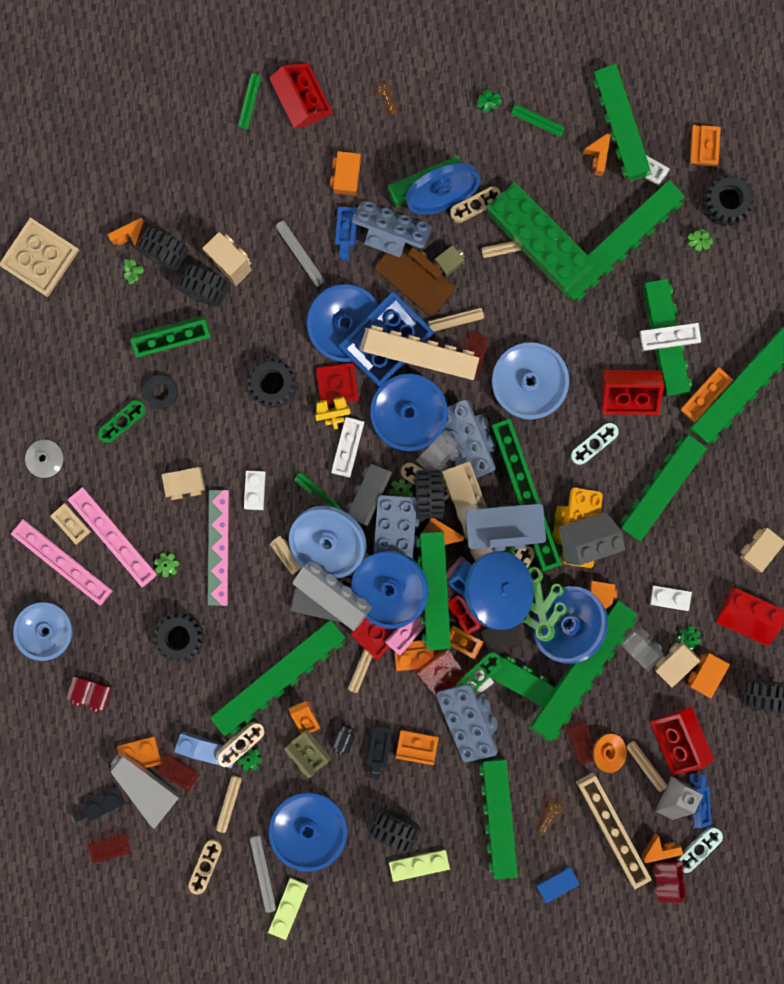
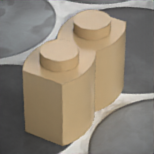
[162,467,205,500]

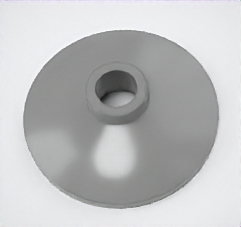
[25,440,64,478]

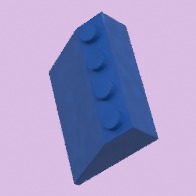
[339,292,434,388]

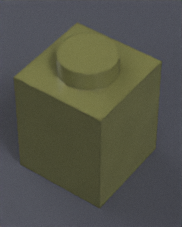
[434,245,465,277]

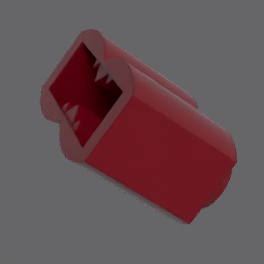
[66,675,113,712]
[653,860,686,903]

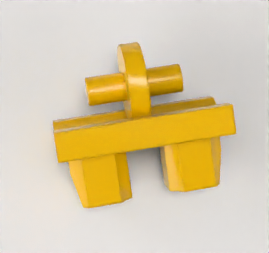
[315,396,350,429]

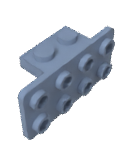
[352,201,432,257]
[442,400,497,478]
[374,495,419,558]
[465,504,546,551]
[436,684,498,762]

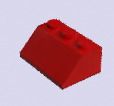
[270,63,333,128]
[602,370,664,415]
[715,588,784,646]
[650,706,714,775]

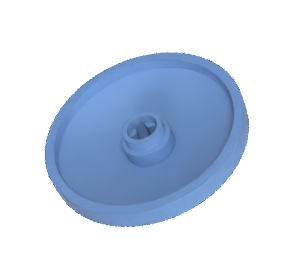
[492,343,569,420]
[289,506,366,578]

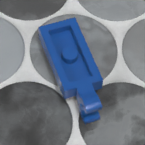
[335,207,357,261]
[690,773,712,828]

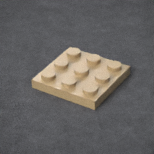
[0,218,79,297]

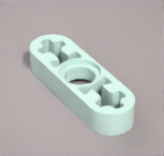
[571,423,618,465]
[676,827,723,873]

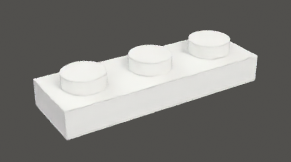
[640,323,701,351]
[331,417,364,478]

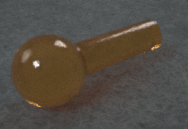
[376,82,398,115]
[537,801,563,835]

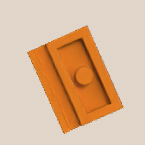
[689,125,721,166]
[395,640,435,671]
[396,730,439,765]
[117,736,162,768]

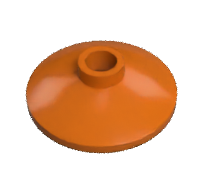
[593,734,627,773]

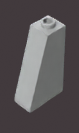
[110,752,179,829]
[655,776,703,820]

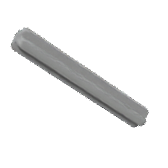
[276,221,325,287]
[250,835,276,913]

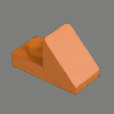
[583,134,610,176]
[107,218,146,247]
[450,626,483,659]
[289,701,320,733]
[641,833,683,863]

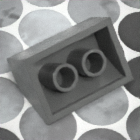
[345,464,392,526]
[559,512,625,566]

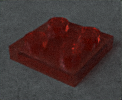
[416,649,469,700]

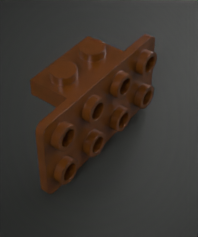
[375,245,455,316]

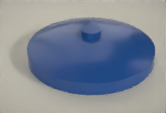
[405,163,481,214]
[306,284,379,362]
[371,374,448,451]
[351,551,429,629]
[465,551,534,630]
[533,586,608,664]
[269,792,347,872]

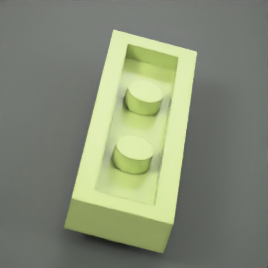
[389,849,450,882]
[268,877,308,940]

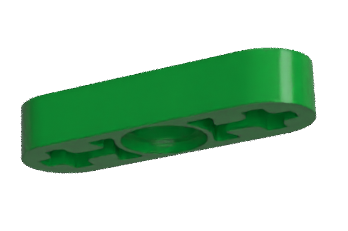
[98,401,146,443]
[456,653,503,693]

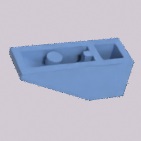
[174,731,236,768]

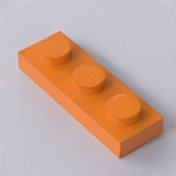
[680,367,733,423]

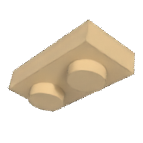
[51,503,91,545]
[270,536,302,575]

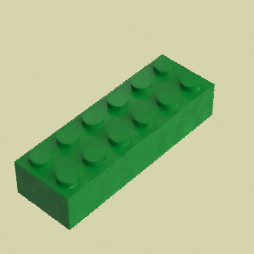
[486,182,593,294]

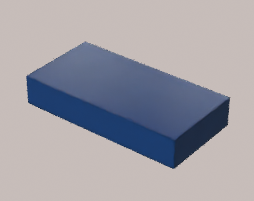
[536,866,580,904]

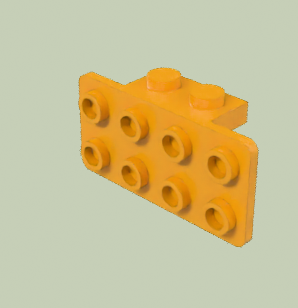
[552,488,603,568]

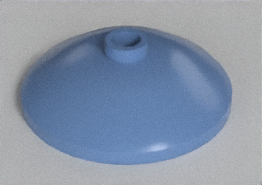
[13,602,72,661]

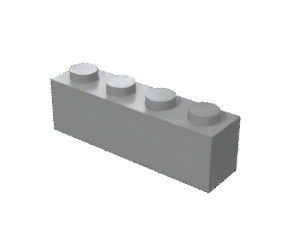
[292,560,372,631]

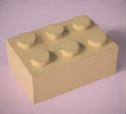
[203,232,252,286]

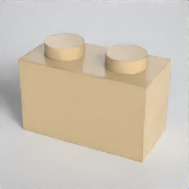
[740,528,784,572]
[655,641,700,687]

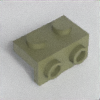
[284,729,332,778]

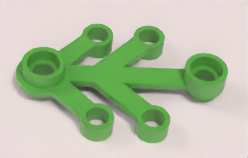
[522,567,567,641]

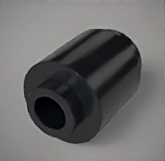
[331,725,356,755]

